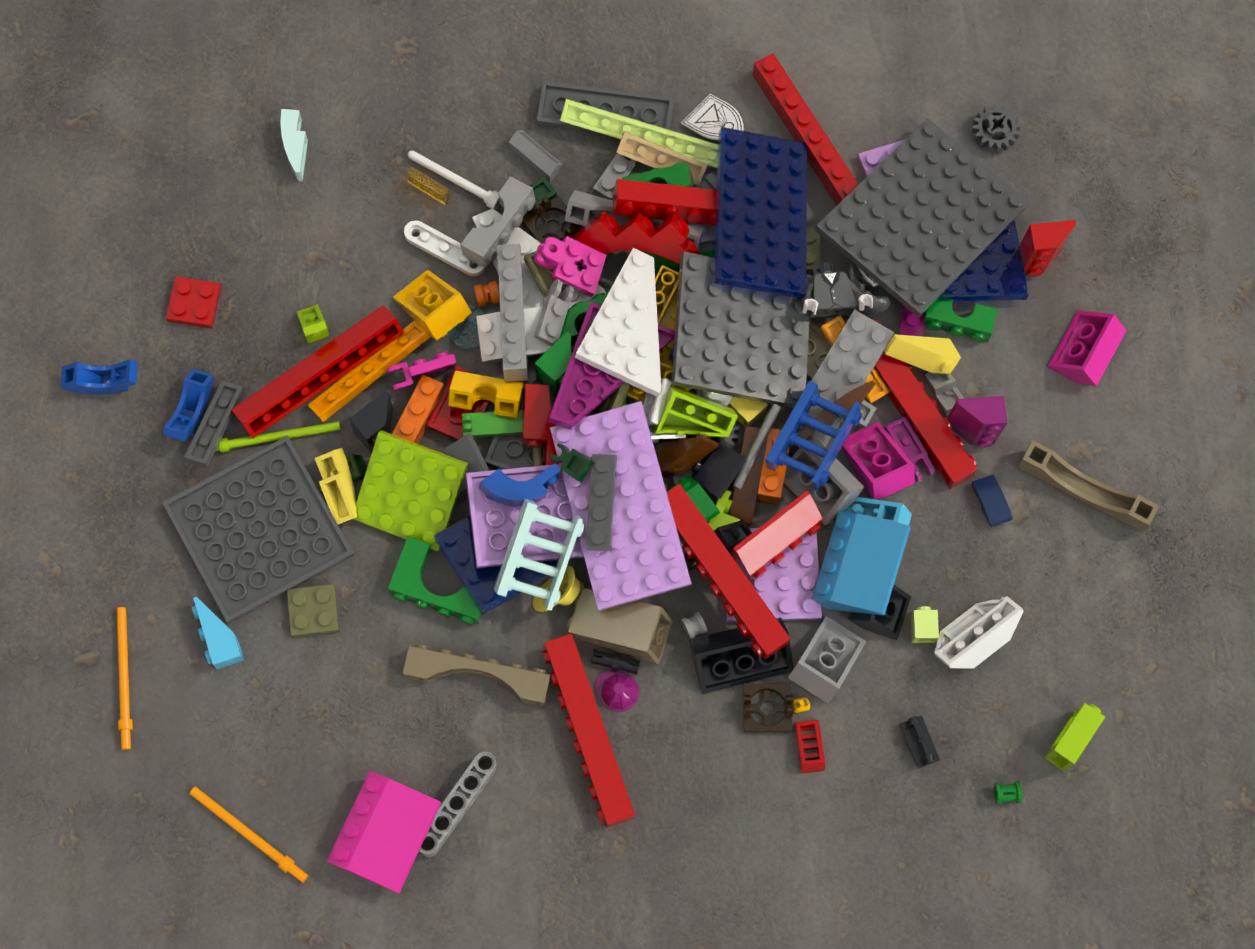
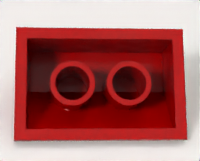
[1017,220,1076,277]

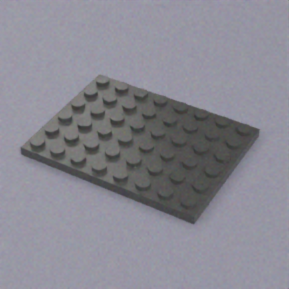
[815,118,1030,318]

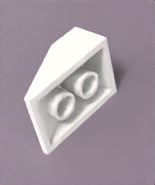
[476,306,552,363]

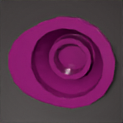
[595,670,639,712]

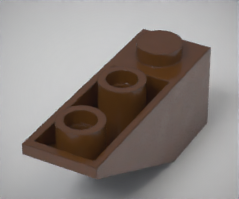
[654,434,719,478]

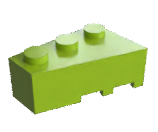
[651,385,738,437]

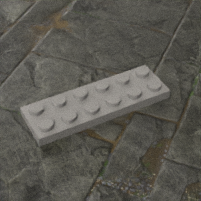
[797,309,894,448]

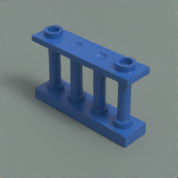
[765,381,862,491]

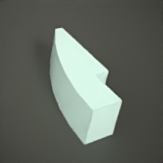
[281,109,308,182]

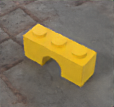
[448,371,524,418]

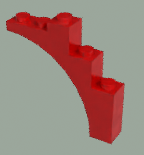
[571,211,701,266]
[521,384,559,466]

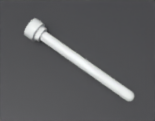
[408,151,500,210]

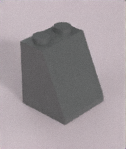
[440,433,490,504]

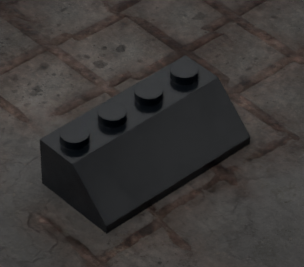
[689,617,793,694]

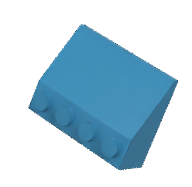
[812,512,911,615]

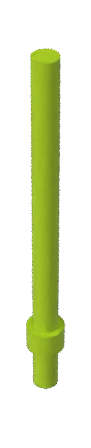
[216,421,341,453]

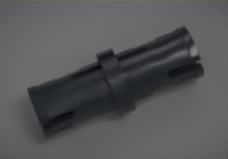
[591,649,641,675]

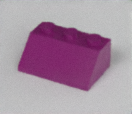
[947,396,1007,448]

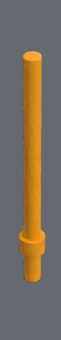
[116,607,133,750]
[189,786,309,883]

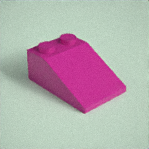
[841,421,915,500]

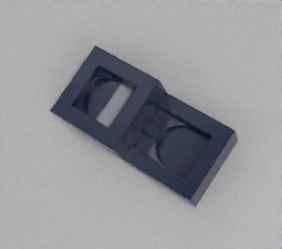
[972,474,1013,527]

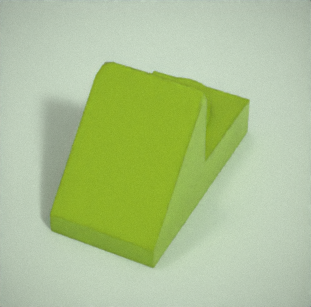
[297,304,329,343]
[708,490,740,531]

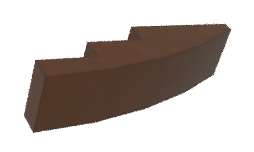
[798,380,875,440]
[730,426,768,526]

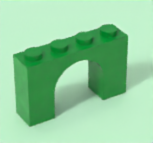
[388,536,498,625]

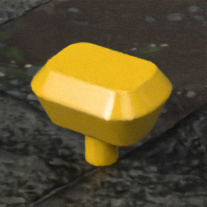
[792,697,810,713]

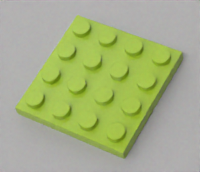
[353,430,469,551]

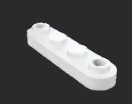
[404,221,485,277]

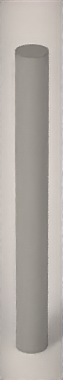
[732,404,781,490]

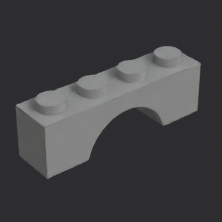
[460,176,536,268]

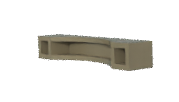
[1017,440,1159,533]
[403,644,551,707]

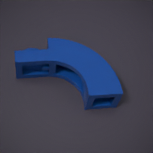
[61,359,137,394]
[163,368,214,442]
[479,463,561,506]

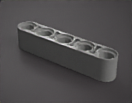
[419,752,497,857]

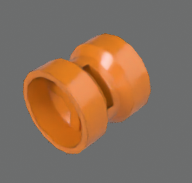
[474,281,500,308]

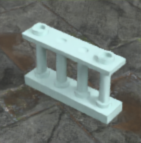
[494,499,584,611]

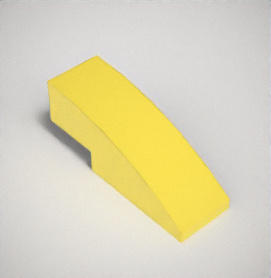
[315,448,357,524]

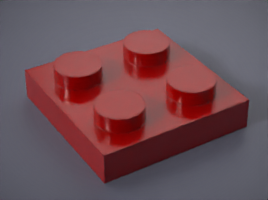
[166,276,222,328]

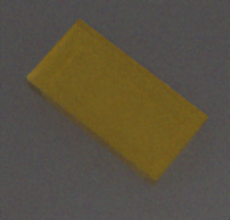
[407,167,450,205]

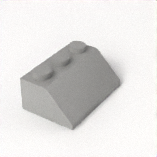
[784,439,864,525]

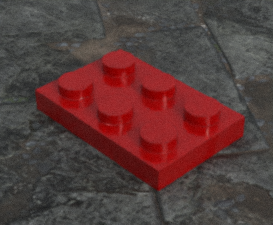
[426,365,491,441]

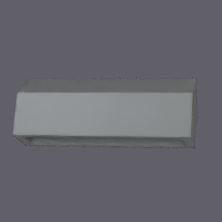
[509,130,563,182]

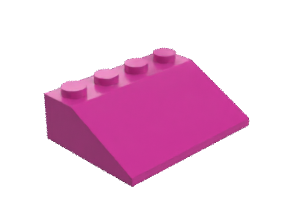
[327,771,441,894]

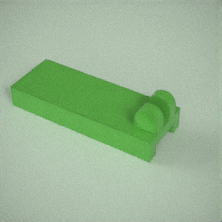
[462,410,522,438]

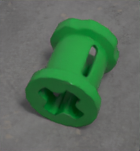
[993,781,1022,805]

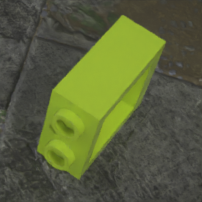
[1044,703,1105,772]

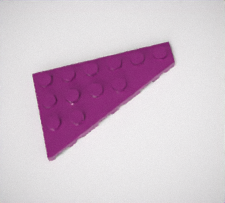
[548,302,675,430]

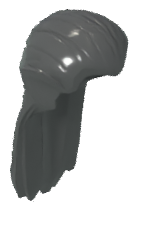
[847,258,890,315]

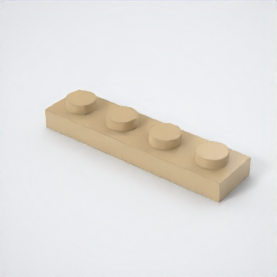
[616,131,707,185]

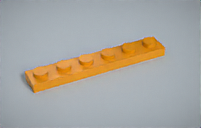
[308,320,430,422]

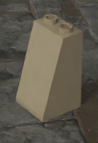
[567,588,673,665]

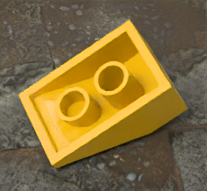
[393,270,472,341]

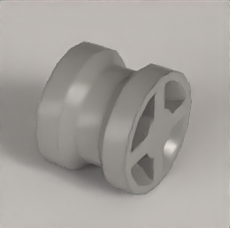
[680,612,708,639]

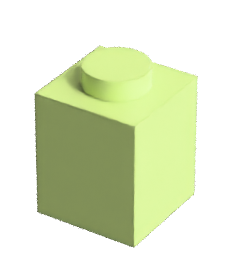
[910,606,939,643]

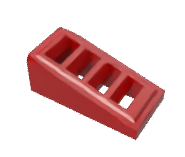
[795,720,825,773]

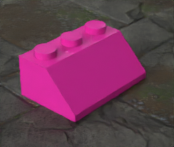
[1048,311,1127,386]

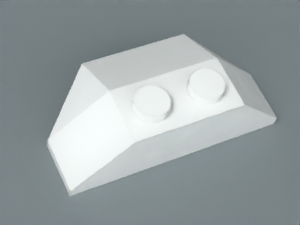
[934,596,1024,668]

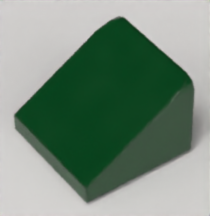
[346,454,367,483]

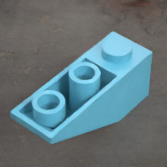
[192,597,244,669]

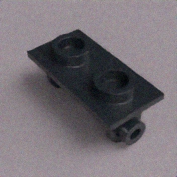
[900,715,940,769]

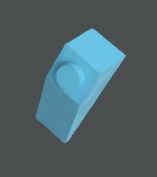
[836,497,912,525]

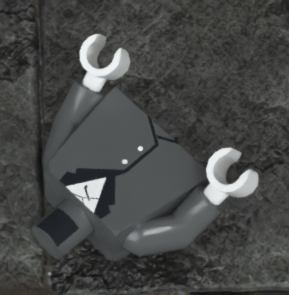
[800,262,873,318]

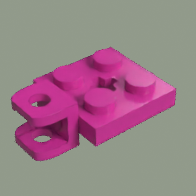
[534,236,607,297]
[387,352,456,391]

